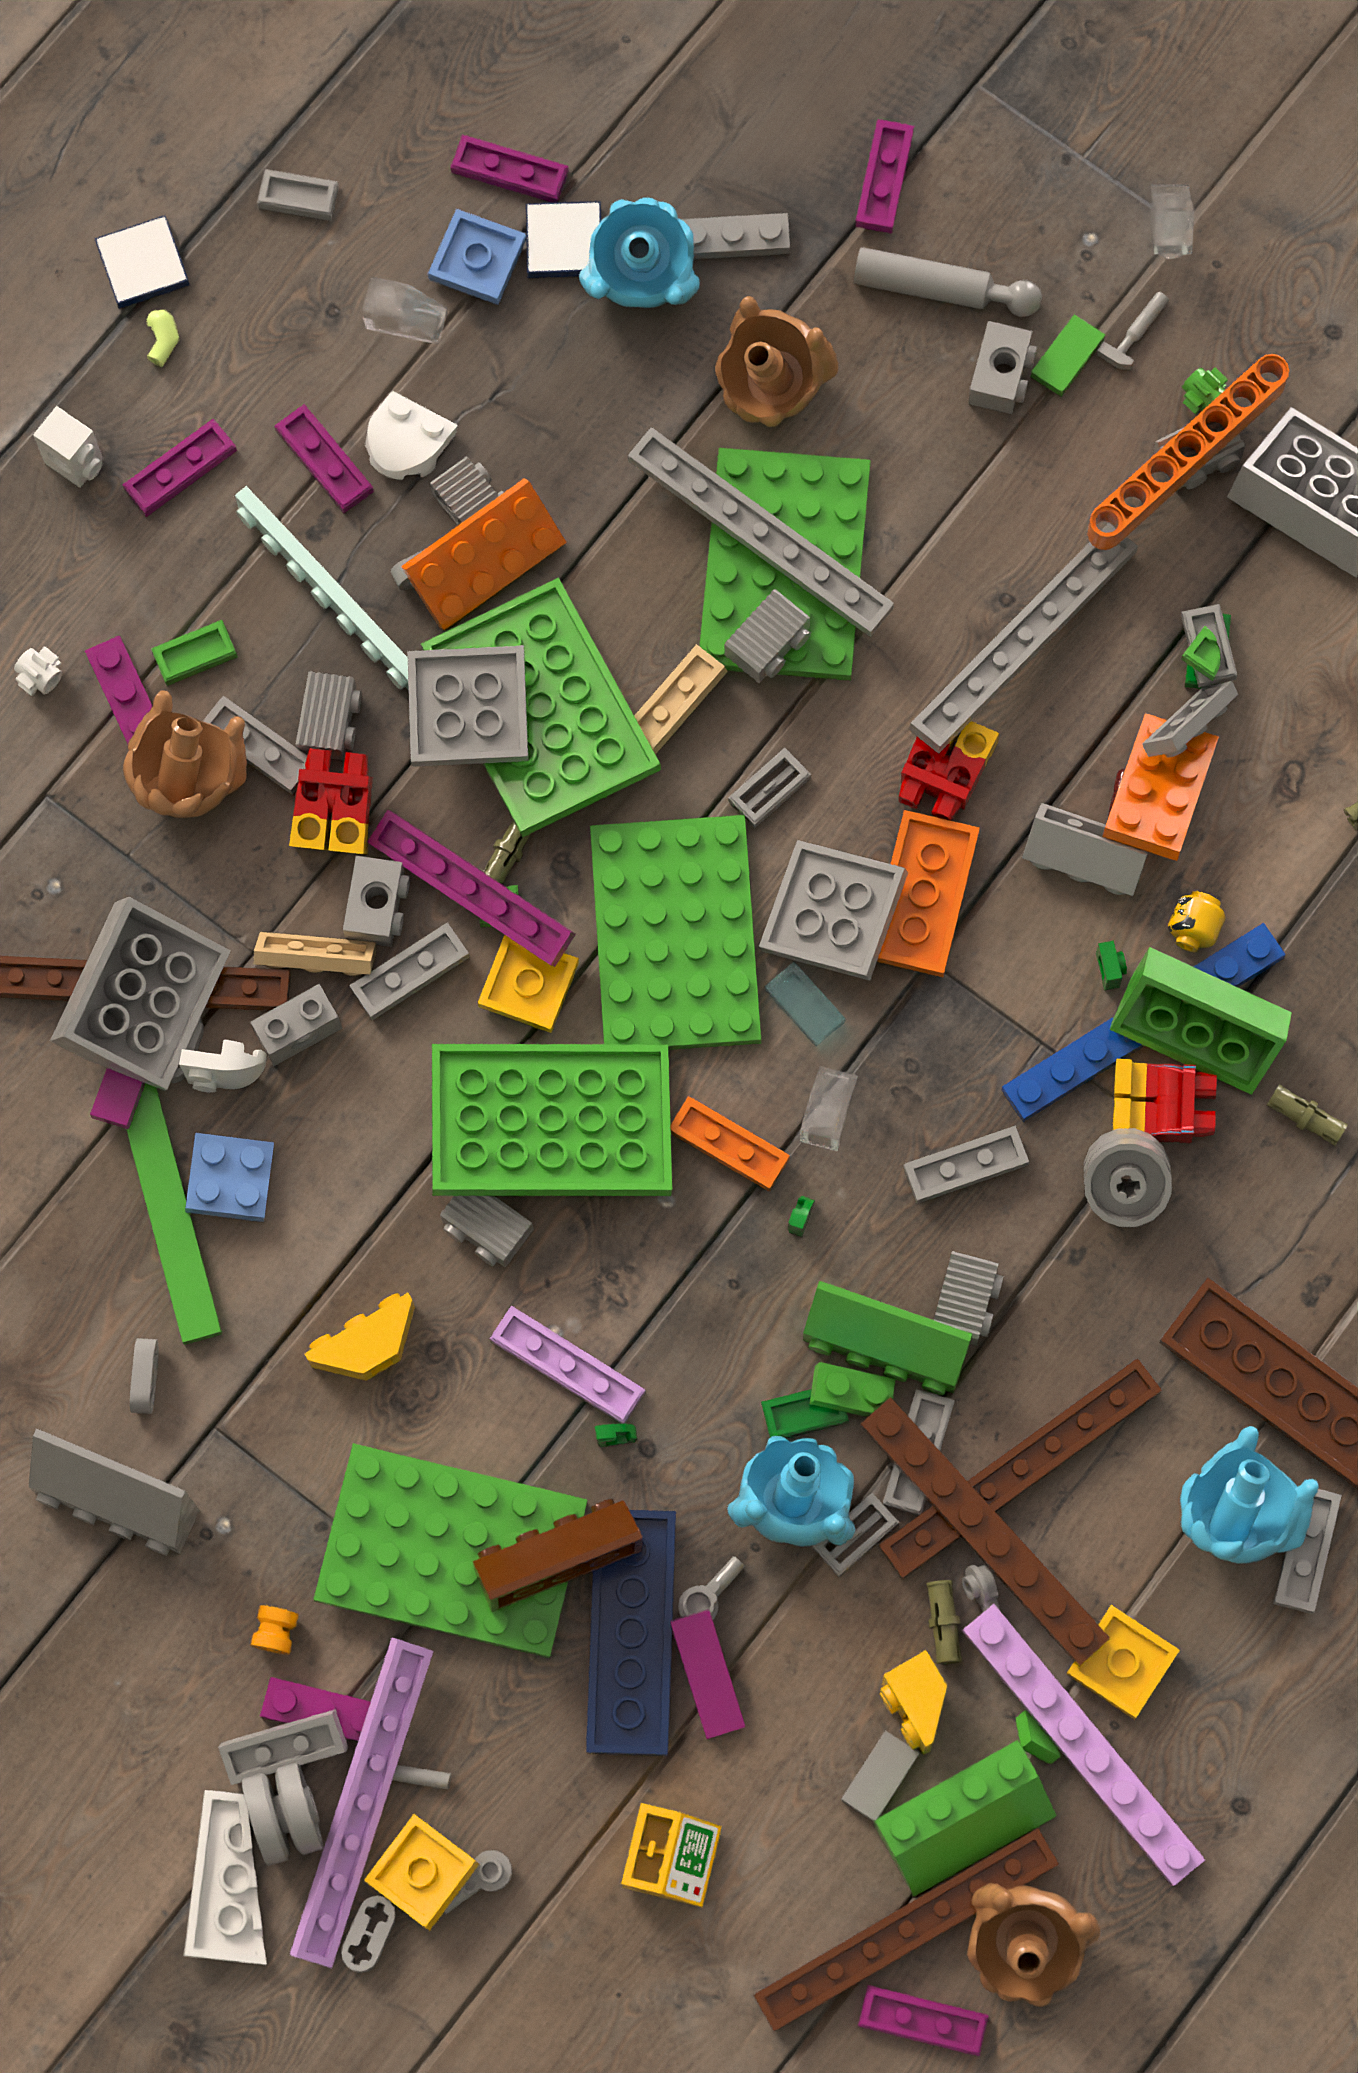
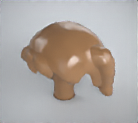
[715,296,839,427]
[123,690,247,818]
[967,1883,1100,2007]

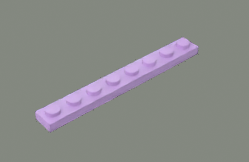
[962,1604,1205,1887]
[290,1638,433,1968]

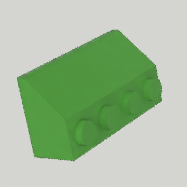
[1110,947,1292,1095]
[803,1281,972,1395]
[874,1740,1056,1897]

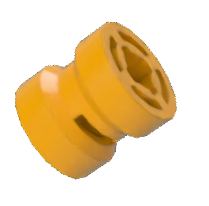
[250,1605,299,1655]

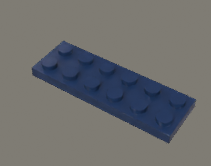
[586,1510,676,1756]

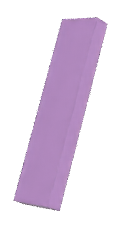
[490,1306,646,1424]

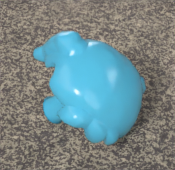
[579,197,700,308]
[1180,1426,1319,1564]
[728,1436,855,1547]

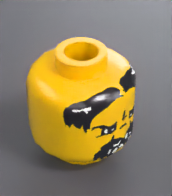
[1168,891,1225,952]

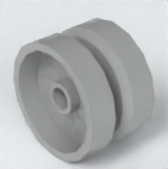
[1084,1128,1172,1227]
[242,1762,323,1866]

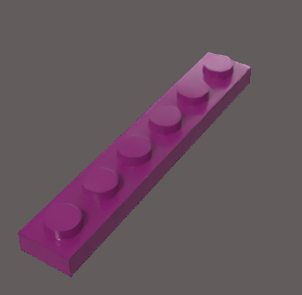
[367,810,576,967]

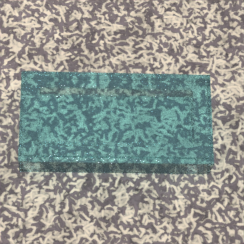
[765,962,846,1046]

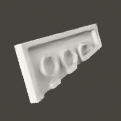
[184,1790,267,1965]

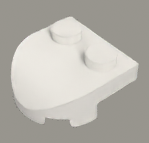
[365,391,458,480]
[179,1040,267,1092]

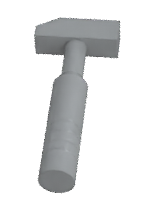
[1097,292,1169,370]
[392,1765,451,1790]

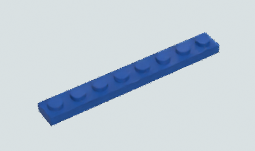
[1001,923,1286,1122]

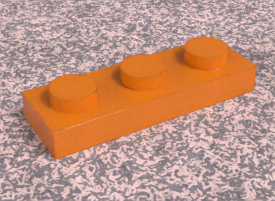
[670,1096,790,1192]

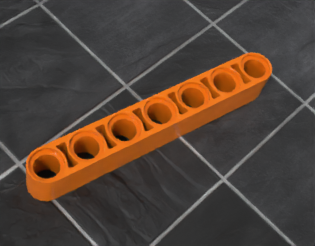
[1087,354,1289,550]

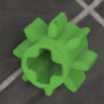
[1182,367,1228,415]

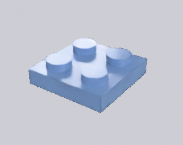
[428,209,526,305]
[185,1133,274,1222]

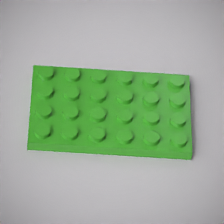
[699,448,870,681]
[421,578,661,837]
[590,815,761,1050]
[432,1044,672,1196]
[313,1443,588,1658]

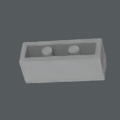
[1022,803,1149,896]

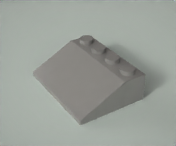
[1227,407,1358,578]
[50,897,231,1091]
[28,1428,200,1556]

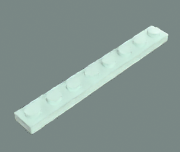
[235,486,409,690]

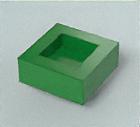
[1096,940,1127,991]

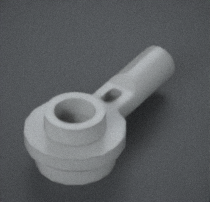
[678,1556,745,1620]
[962,1565,999,1613]
[444,1850,512,1914]

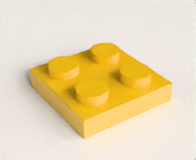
[478,935,579,1033]
[1067,1605,1180,1720]
[364,1814,480,1931]

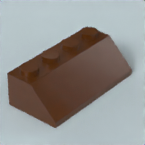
[473,1499,643,1612]

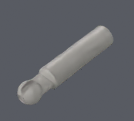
[853,247,1042,317]

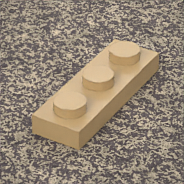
[634,644,728,755]
[254,932,376,976]

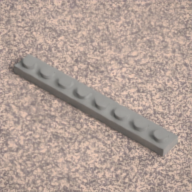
[628,427,894,637]
[909,523,1138,754]

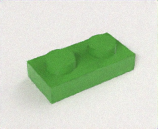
[810,1362,895,1417]

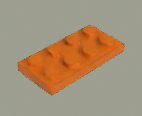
[401,478,567,631]
[1102,713,1219,861]
[877,810,980,977]

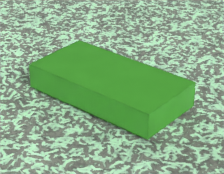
[1031,314,1105,397]
[151,620,238,686]

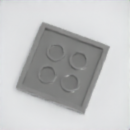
[407,646,529,767]
[759,840,908,981]

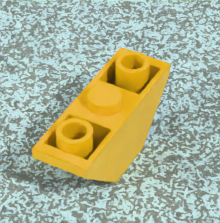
[304,1293,415,1381]

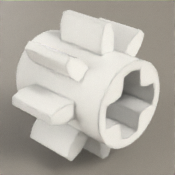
[14,647,62,696]

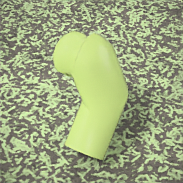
[147,310,179,367]

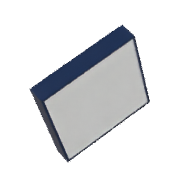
[526,201,601,278]
[94,215,190,309]

